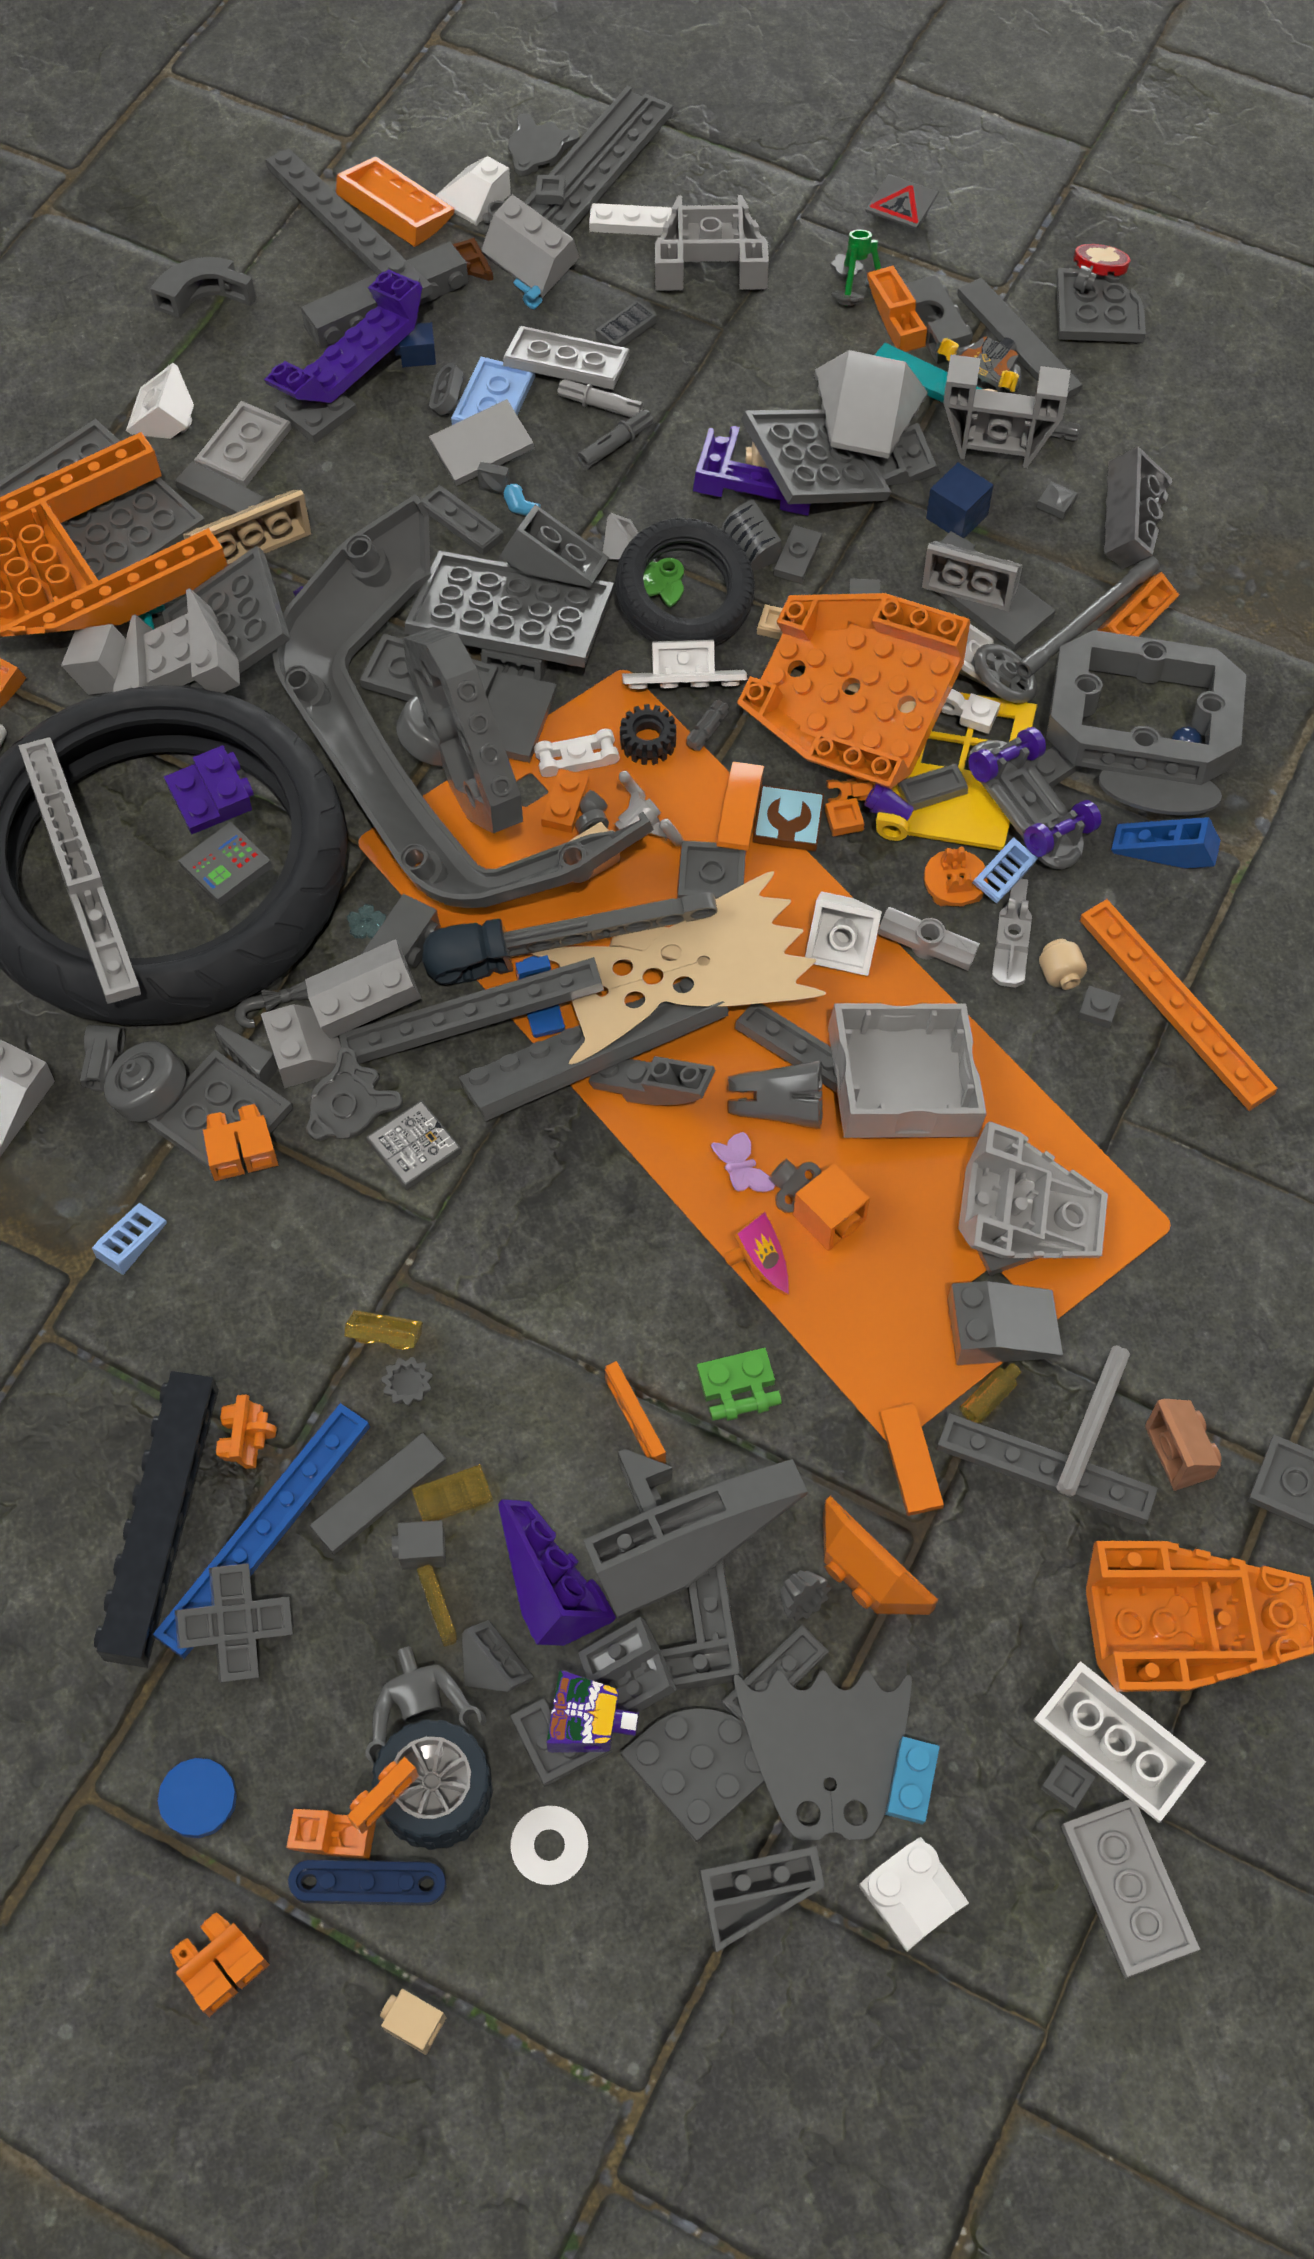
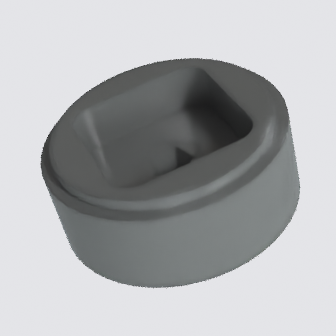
[575,809,609,834]

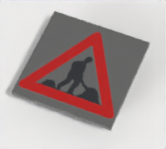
[866,174,939,229]

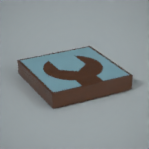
[753,785,824,851]

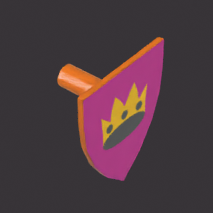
[725,1212,789,1296]

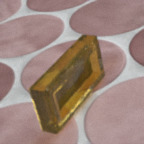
[412,1465,493,1521]
[417,1564,457,1647]

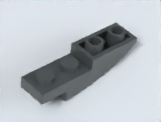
[589,1056,716,1105]

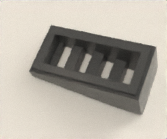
[214,1024,278,1085]

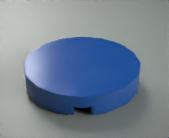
[158,1758,237,1838]

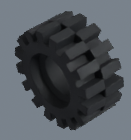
[620,704,676,765]

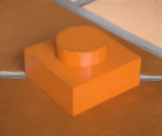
[825,798,864,836]

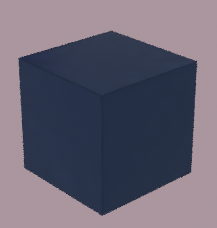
[926,462,993,538]

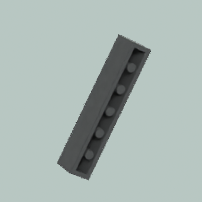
[301,241,468,349]

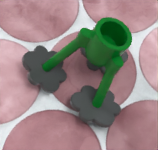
[831,230,881,306]

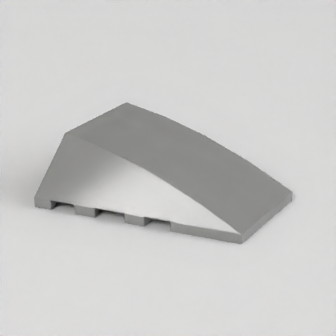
[814,350,928,458]

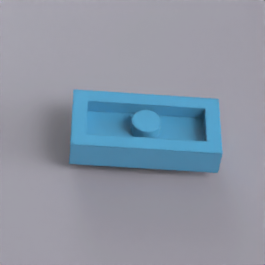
[885,1736,940,1825]

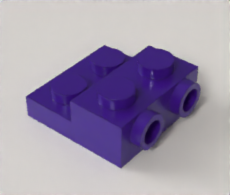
[164,745,254,835]

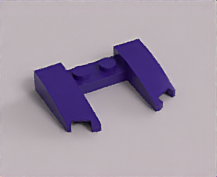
[693,426,811,516]

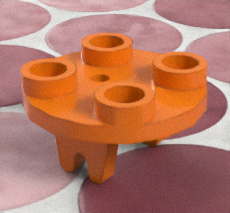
[924,847,988,906]

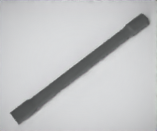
[1016,556,1160,678]

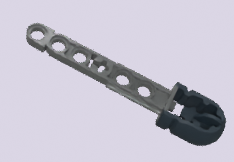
[422,892,718,985]

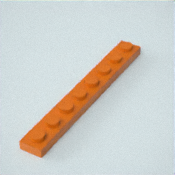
[1080,899,1278,1111]

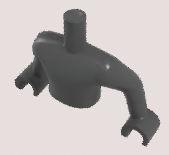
[366,1646,486,1764]

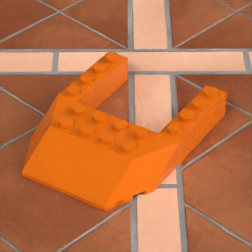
[0,432,228,637]

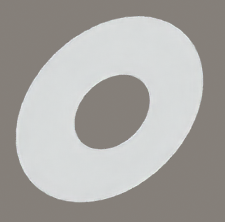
[511,1806,588,1885]

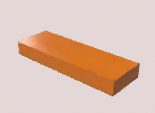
[605,1361,666,1464]
[879,1403,944,1516]

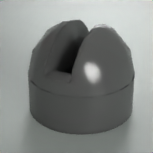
[580,790,608,814]

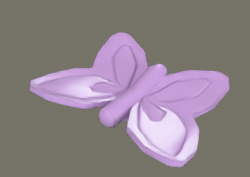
[711,1132,775,1192]

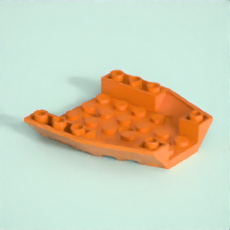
[737,593,970,789]

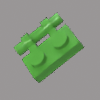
[697,1348,782,1421]

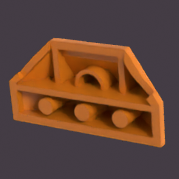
[823,1496,938,1615]

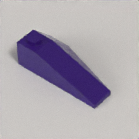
[498,1499,616,1645]

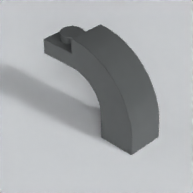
[150,257,256,318]

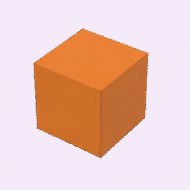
[793,1163,870,1251]

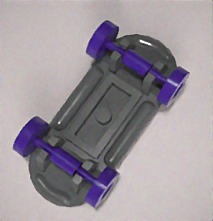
[968,727,1101,870]

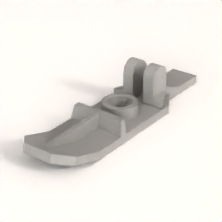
[992,879,1032,988]

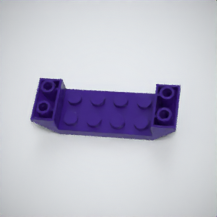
[264,269,423,403]

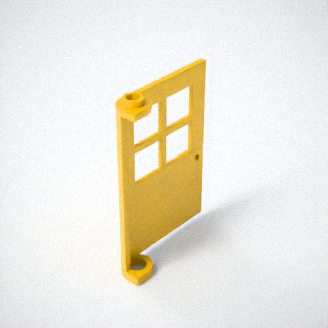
[876,692,1037,850]

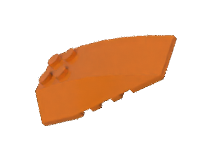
[1086,1541,1314,1692]

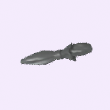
[234,981,309,1028]

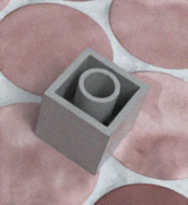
[61,624,126,695]

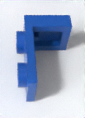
[515,955,565,1038]

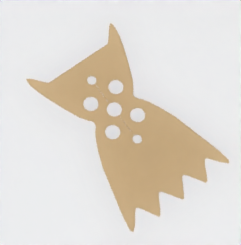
[531,871,826,1064]

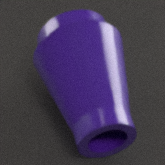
[864,784,914,821]

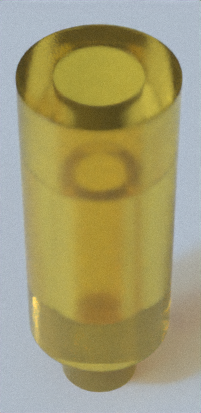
[960,1363,1021,1424]

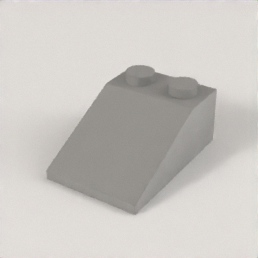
[0,1040,55,1157]

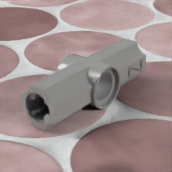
[877,907,980,971]

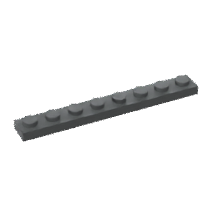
[339,957,604,1064]

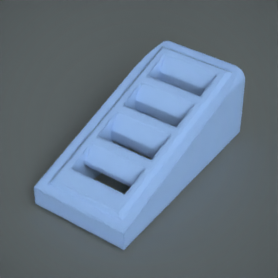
[972,837,1038,903]
[92,1203,167,1275]

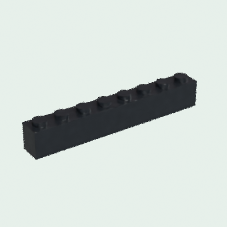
[94,1371,219,1668]

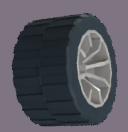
[371,1719,493,1850]

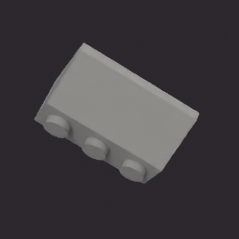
[481,194,579,298]
[922,541,1023,611]
[305,939,421,1039]

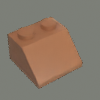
[1145,1399,1222,1491]

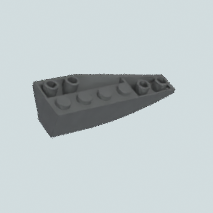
[583,1459,808,1619]

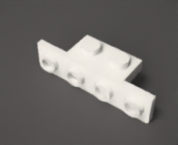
[622,640,747,689]

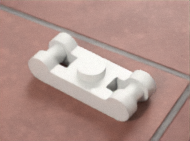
[534,729,620,777]

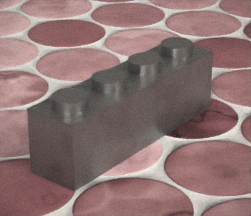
[1104,447,1172,569]

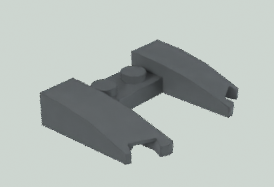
[661,1559,744,1690]

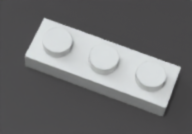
[589,203,672,236]

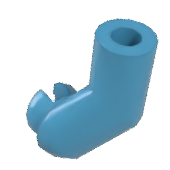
[504,484,540,516]

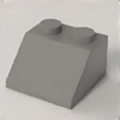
[261,1004,342,1089]

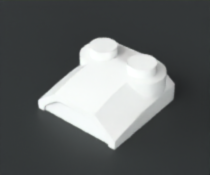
[859,1837,969,1952]

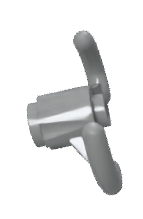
[615,771,684,847]

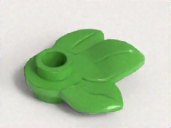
[643,558,684,607]

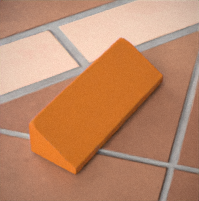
[1097,572,1179,637]

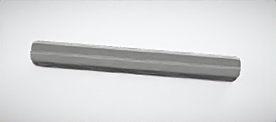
[1056,1346,1130,1497]

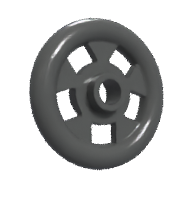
[974,644,1037,703]

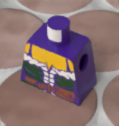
[547,1670,639,1753]

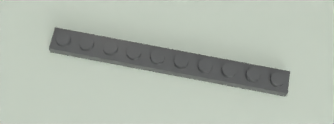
[265,148,433,300]

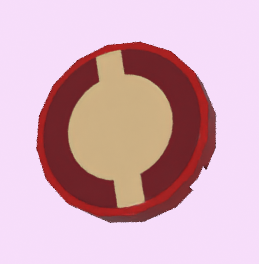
[1073,244,1130,276]

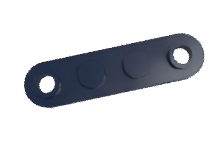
[288,1860,446,1906]

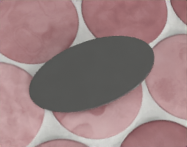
[1099,770,1222,815]

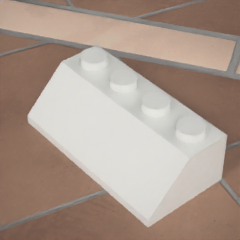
[1034,1661,1206,1823]

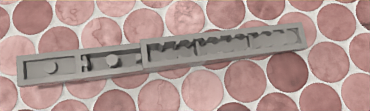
[18,737,141,1004]

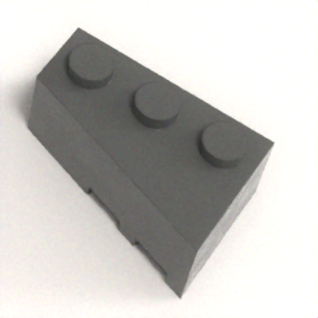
[698,1846,825,1953]

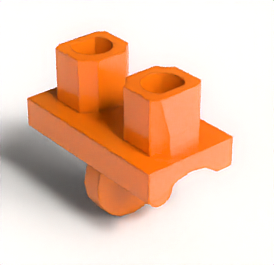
[216,1394,277,1469]

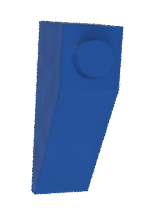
[1111,817,1221,868]

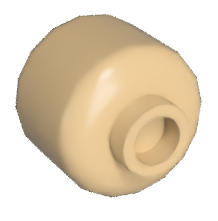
[1039,939,1087,990]

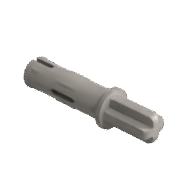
[558,379,643,418]

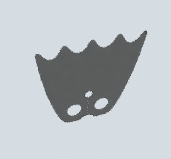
[734,1670,912,1840]

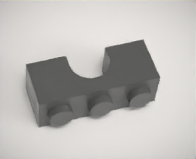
[905,275,972,364]

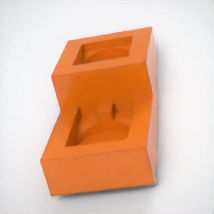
[286,1809,376,1860]

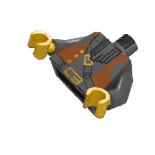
[937,337,1021,393]

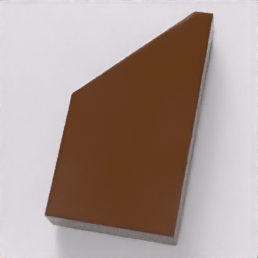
[452,238,493,281]

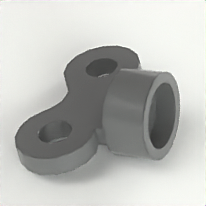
[768,1158,821,1213]

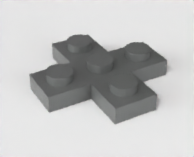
[175,1563,293,1682]

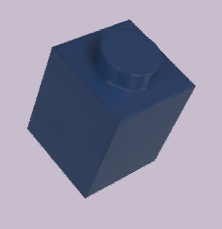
[394,322,436,368]

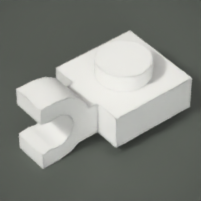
[942,689,1000,734]

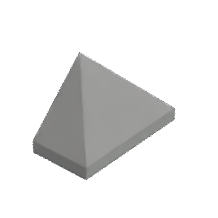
[603,513,656,562]

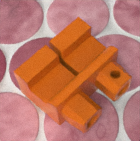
[203,1104,279,1181]
[170,1912,269,2017]

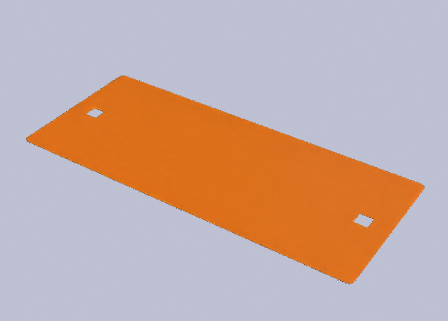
[358,670,1171,1440]

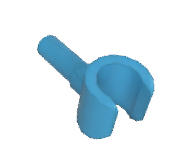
[514,279,543,309]

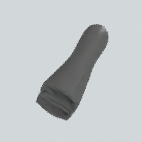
[728,1061,823,1129]

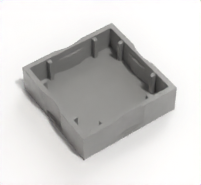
[828,1003,987,1138]

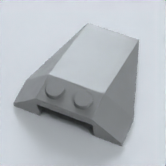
[958,1121,1108,1258]

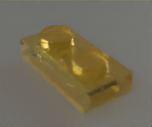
[344,1310,423,1349]

